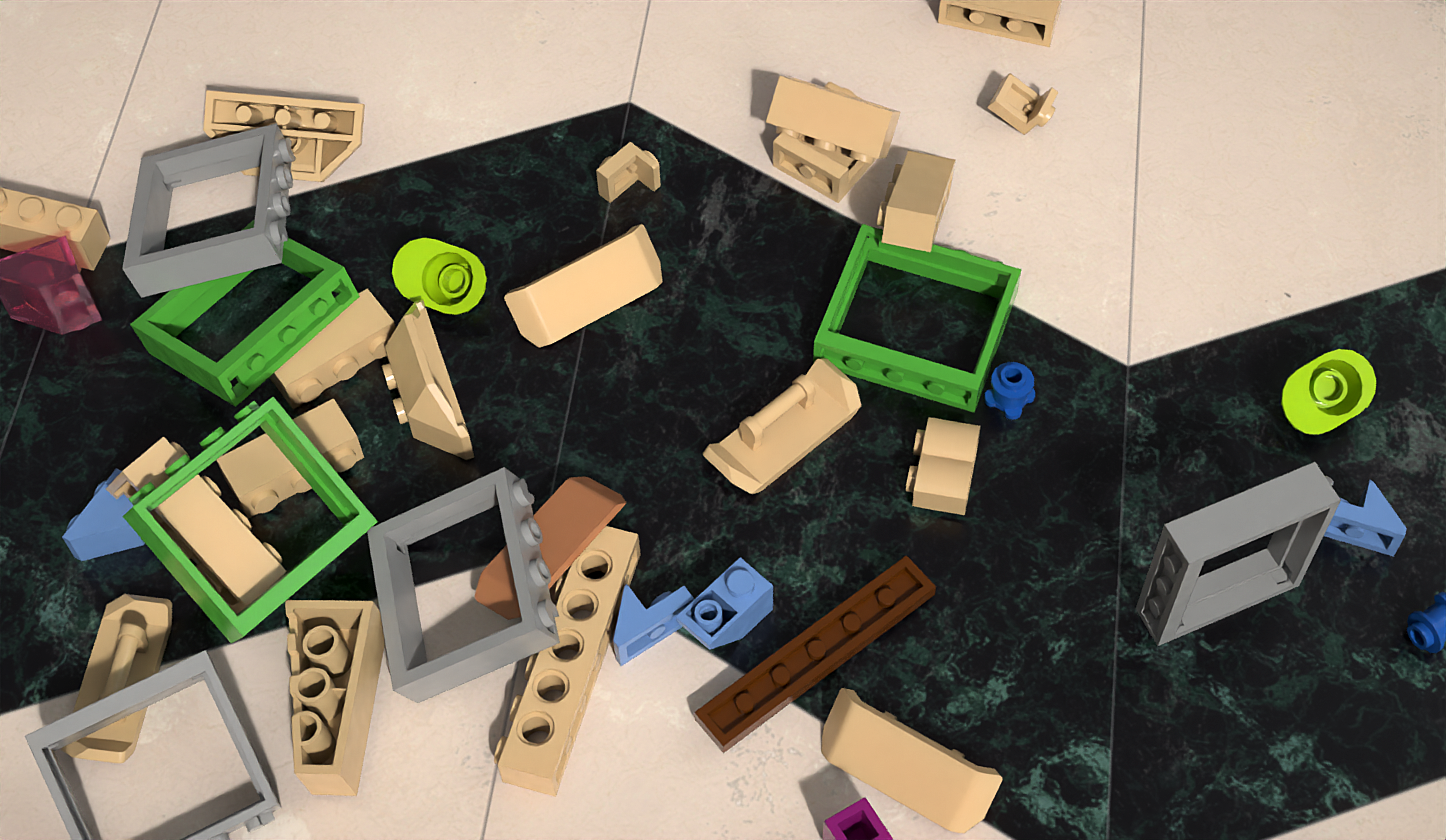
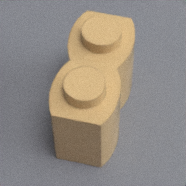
[906,417,980,515]

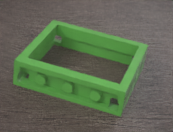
[130,220,360,407]
[813,224,1022,413]
[122,397,378,644]

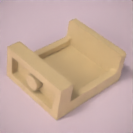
[773,82,877,203]

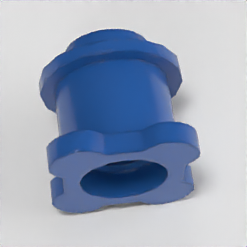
[984,362,1035,420]
[1407,592,1446,653]

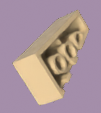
[106,436,287,614]
[285,600,385,796]

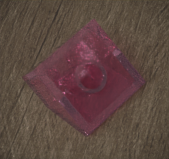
[0,236,102,335]

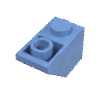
[62,468,145,561]
[676,557,773,650]

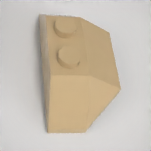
[203,90,365,182]
[382,299,474,460]

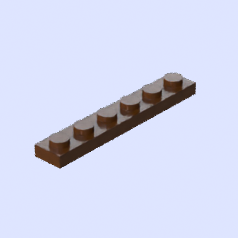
[694,555,936,753]

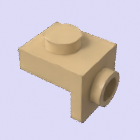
[987,73,1058,135]
[596,142,661,203]

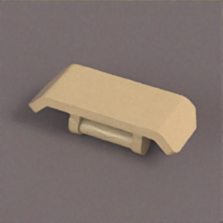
[504,224,663,348]
[703,358,861,494]
[61,594,172,763]
[821,688,1002,833]

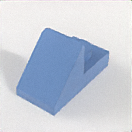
[1324,480,1407,557]
[613,584,694,666]

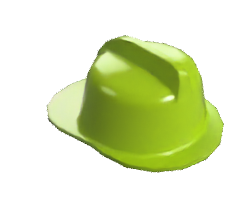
[392,238,487,315]
[1281,349,1376,435]

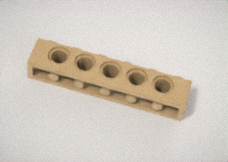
[494,526,641,797]

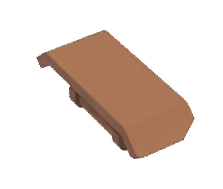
[475,477,626,620]

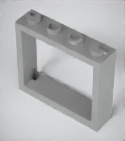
[122,123,296,298]
[1136,462,1341,646]
[367,467,560,703]
[25,650,281,840]

